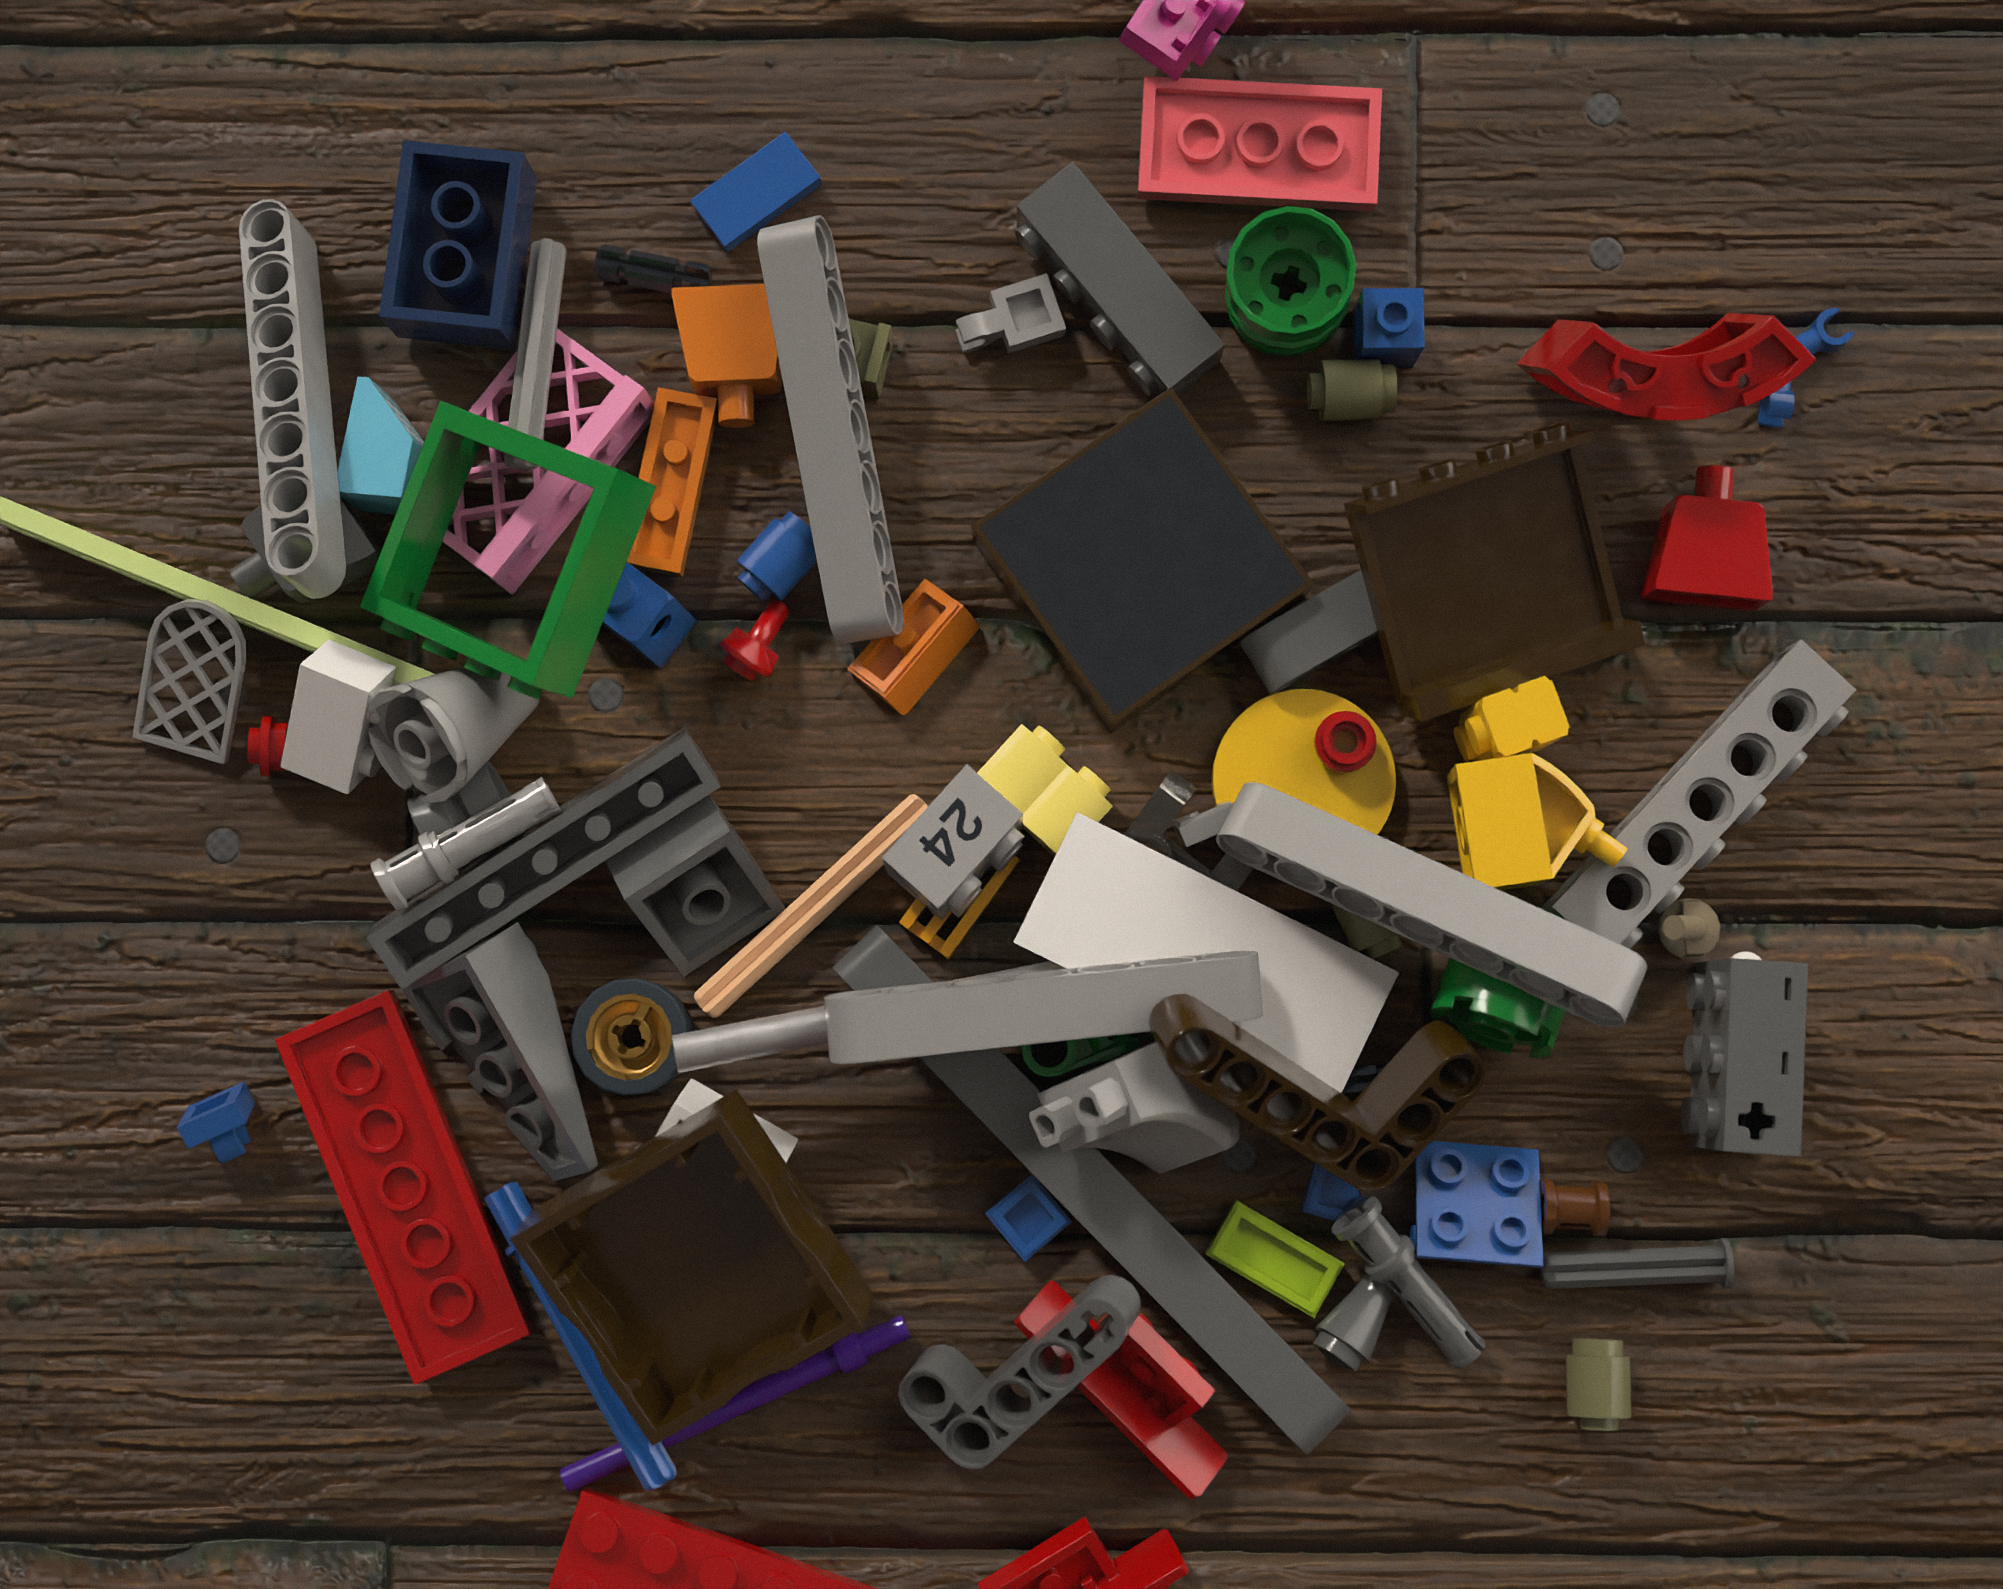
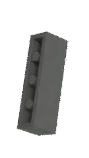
[1015,161,1225,396]

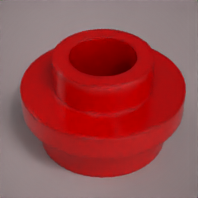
[1314,711,1377,773]
[247,716,289,777]

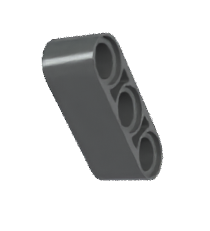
[1239,570,1378,695]

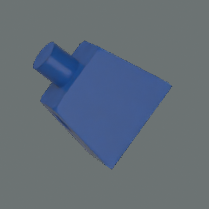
[602,562,697,669]

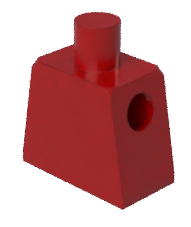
[1640,465,1773,611]

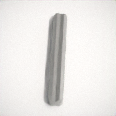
[504,238,567,471]

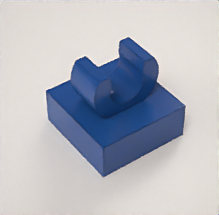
[177,1081,256,1163]

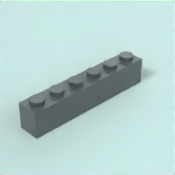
[366,727,720,989]

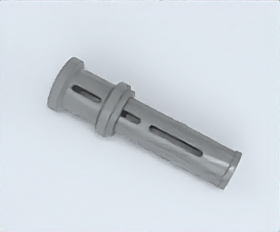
[370,777,562,911]

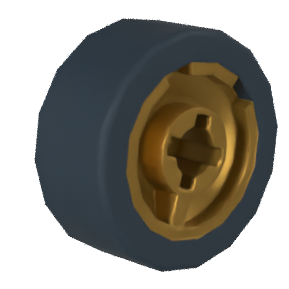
[571,978,693,1096]

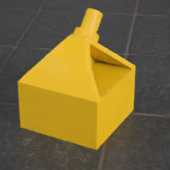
[1446,753,1628,890]

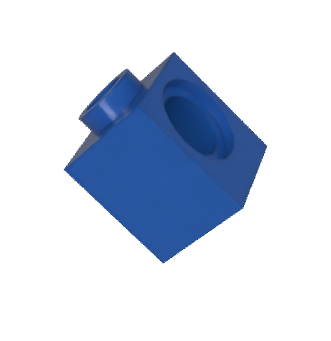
[1352,288,1425,368]

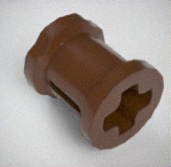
[1540,1179,1610,1236]

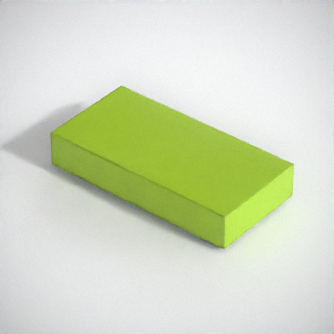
[1205,1200,1345,1318]

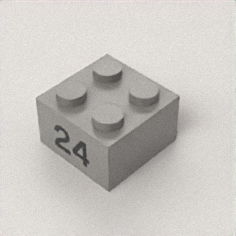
[882,764,1024,920]

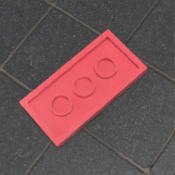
[1137,76,1382,212]

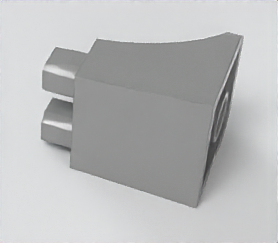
[1029,1033,1239,1174]

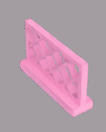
[442,329,655,595]

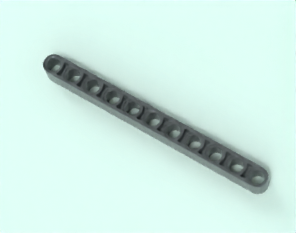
[833,924,1352,1455]

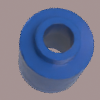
[736,511,817,602]

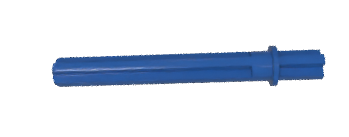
[484,1182,677,1492]

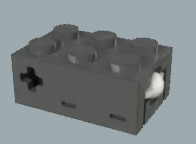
[1681,952,1808,1157]

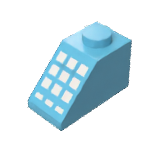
[337,377,424,515]

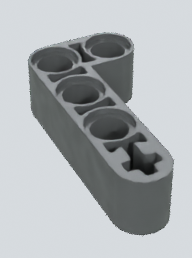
[898,1275,1141,1469]

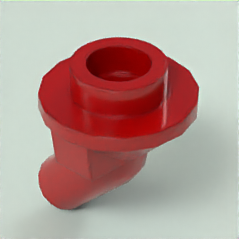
[720,600,789,681]

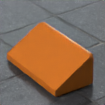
[847,579,979,715]

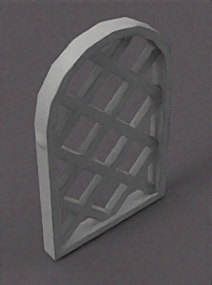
[132,599,246,764]

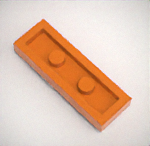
[627,387,718,578]

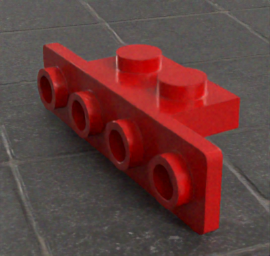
[1015,1281,1228,1500]
[977,1517,1189,1589]

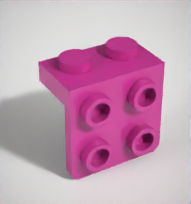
[1118,0,1245,81]

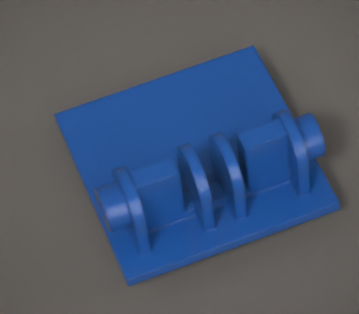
[1410,1141,1543,1268]

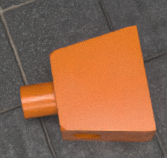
[672,284,782,428]

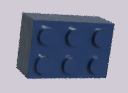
[379,140,537,350]

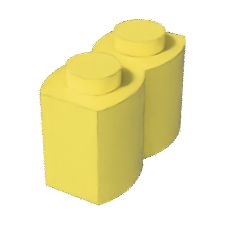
[977,724,1113,857]

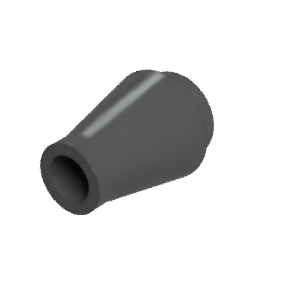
[1312,1274,1396,1373]

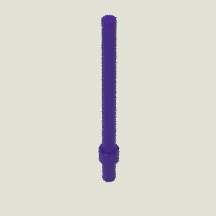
[560,1315,912,1492]

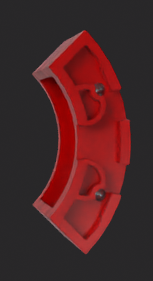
[1516,313,1817,421]

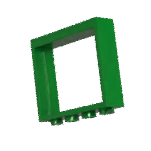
[360,401,656,700]

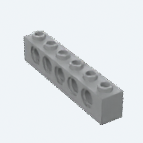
[1540,639,1856,949]

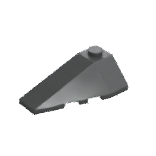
[402,922,598,1181]

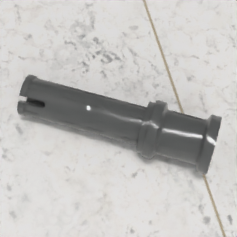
[1332,1196,1485,1368]

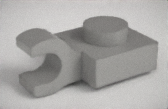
[955,273,1066,354]

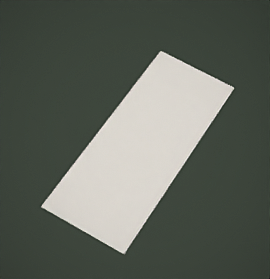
[1014,812,1399,1093]

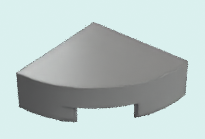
[1172,801,1233,847]

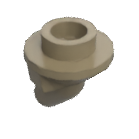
[1658,898,1720,959]

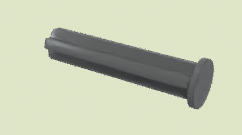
[1540,1238,1735,1289]

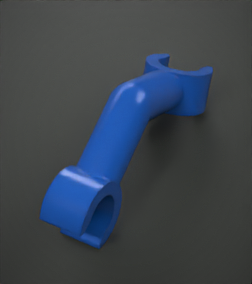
[1758,308,1854,428]

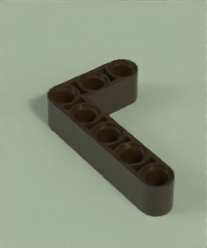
[1149,994,1486,1192]

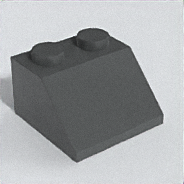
[605,794,786,976]

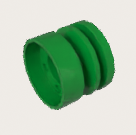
[1225,206,1356,358]

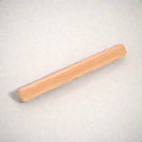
[693,794,928,1018]

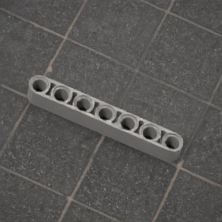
[239,199,346,599]
[757,215,904,645]
[1216,782,1647,1028]
[824,951,1263,1064]

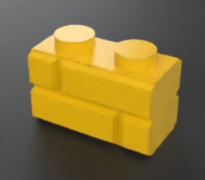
[1454,676,1570,762]

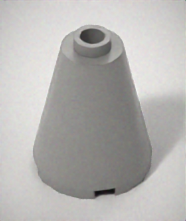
[368,667,540,803]

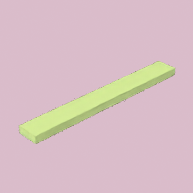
[0,496,435,685]

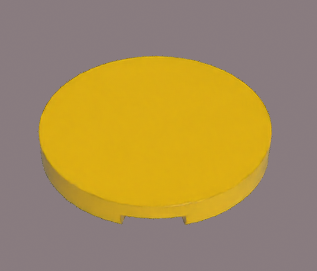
[1212,689,1396,835]

